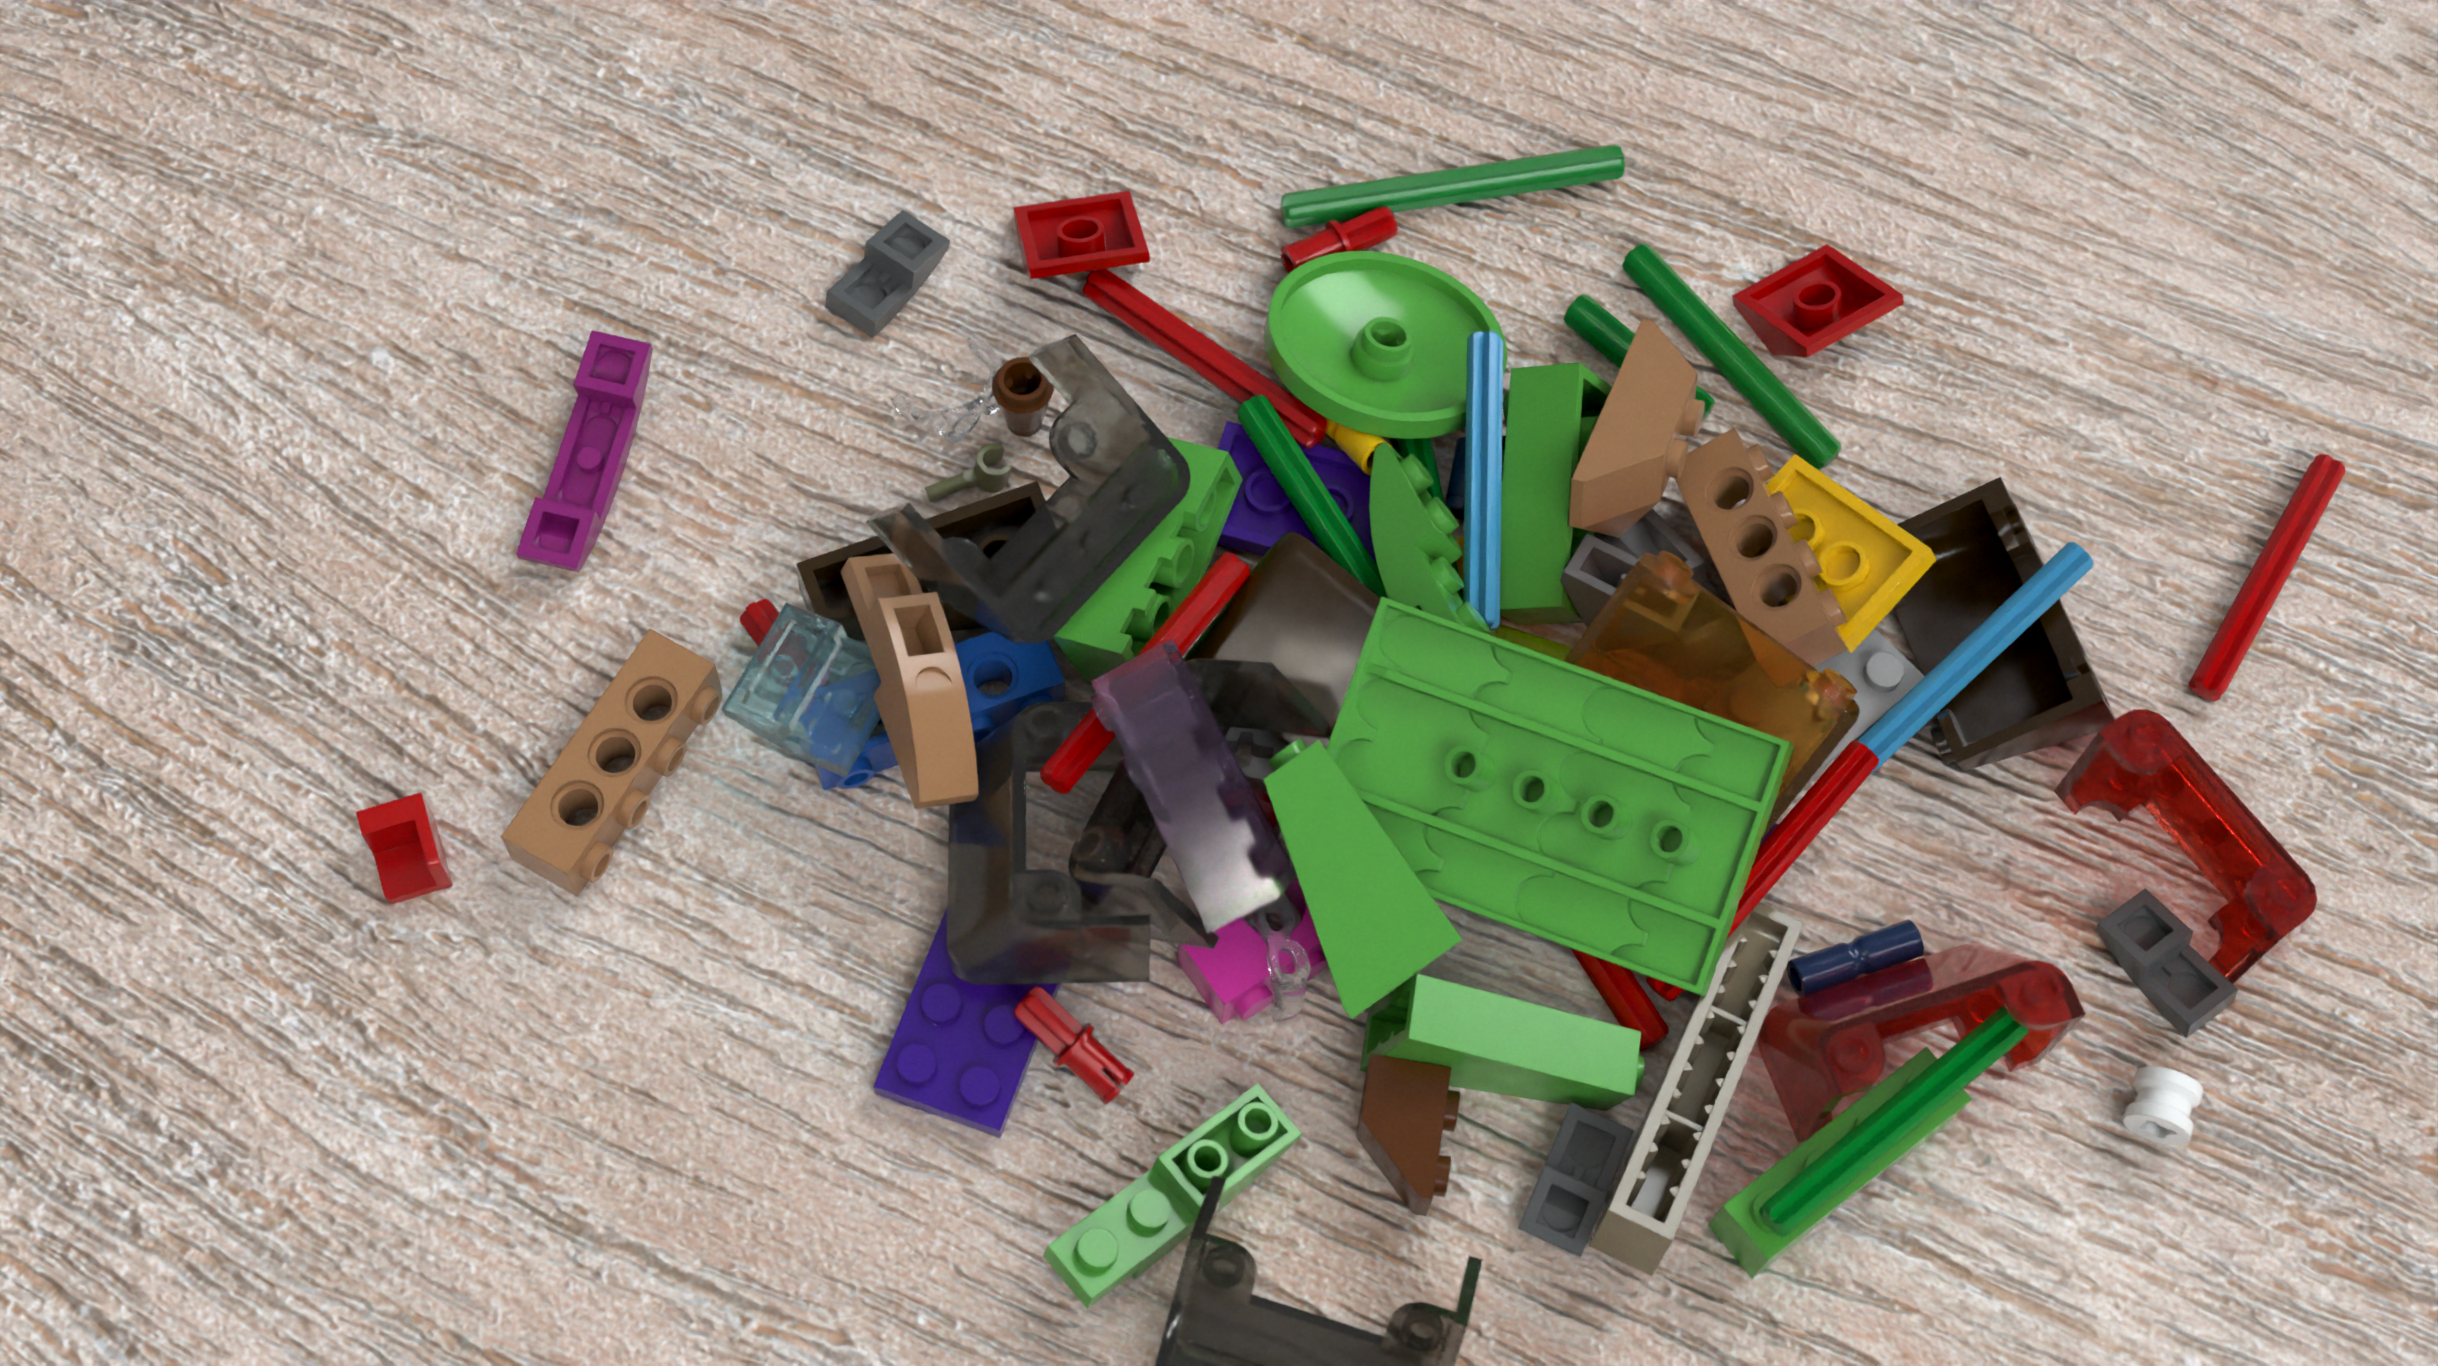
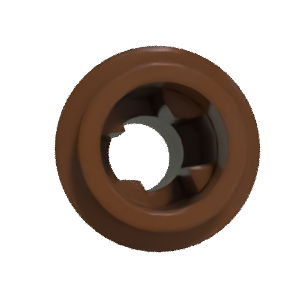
[992,357,1054,437]

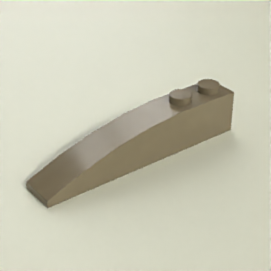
[1589,902,1804,1276]

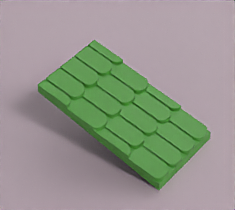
[1326,596,1795,997]

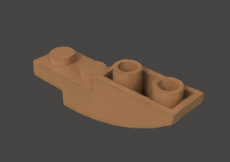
[841,552,979,809]

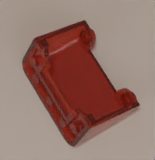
[2054,709,2317,985]
[1757,943,2086,1143]

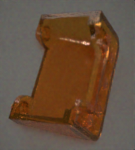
[1562,550,1860,841]

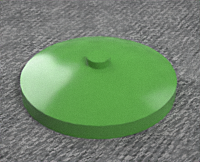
[1264,251,1507,439]

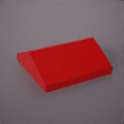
[1013,191,1150,279]
[1732,244,1904,358]

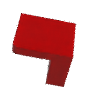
[356,792,453,904]

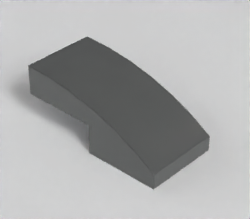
[825,210,950,338]
[2096,888,2238,1038]
[1518,1102,1634,1257]

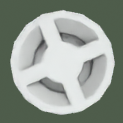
[2123,1066,2203,1145]

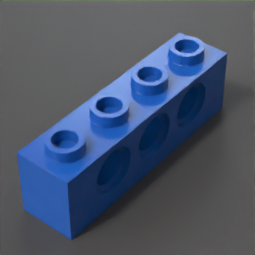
[794,616,1065,791]

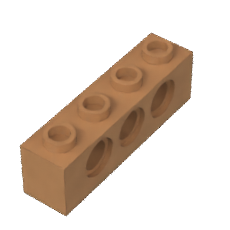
[1674,428,1848,685]
[501,629,723,897]

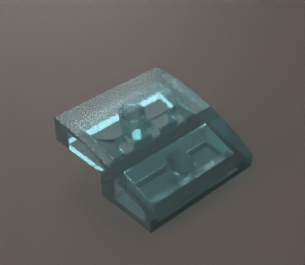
[721,603,881,778]

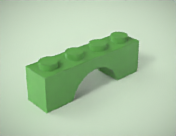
[1708,1047,1972,1279]

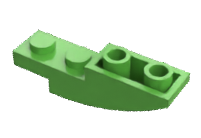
[1369,442,1490,634]
[1043,1083,1302,1309]

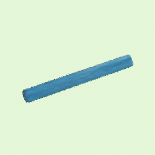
[1463,331,1503,631]
[1857,542,2094,775]

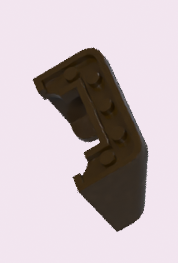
[1893,477,2118,771]
[1179,531,1380,749]

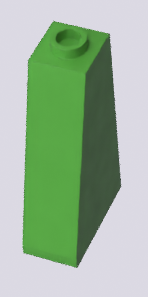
[1263,738,1463,1020]
[1360,973,1644,1111]

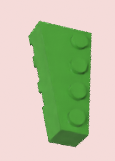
[1500,362,1612,625]
[1051,435,1243,703]

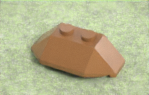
[1569,319,1705,538]

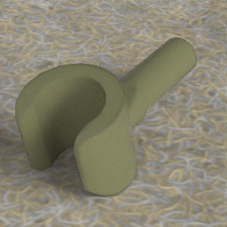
[925,444,1012,502]

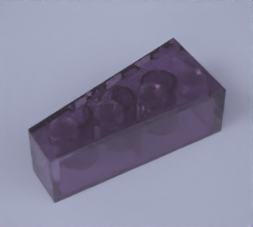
[1091,638,1297,934]

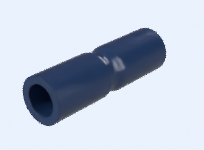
[1787,919,1924,998]

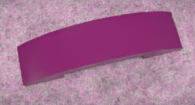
[516,330,653,573]

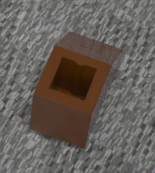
[1356,1054,1460,1216]

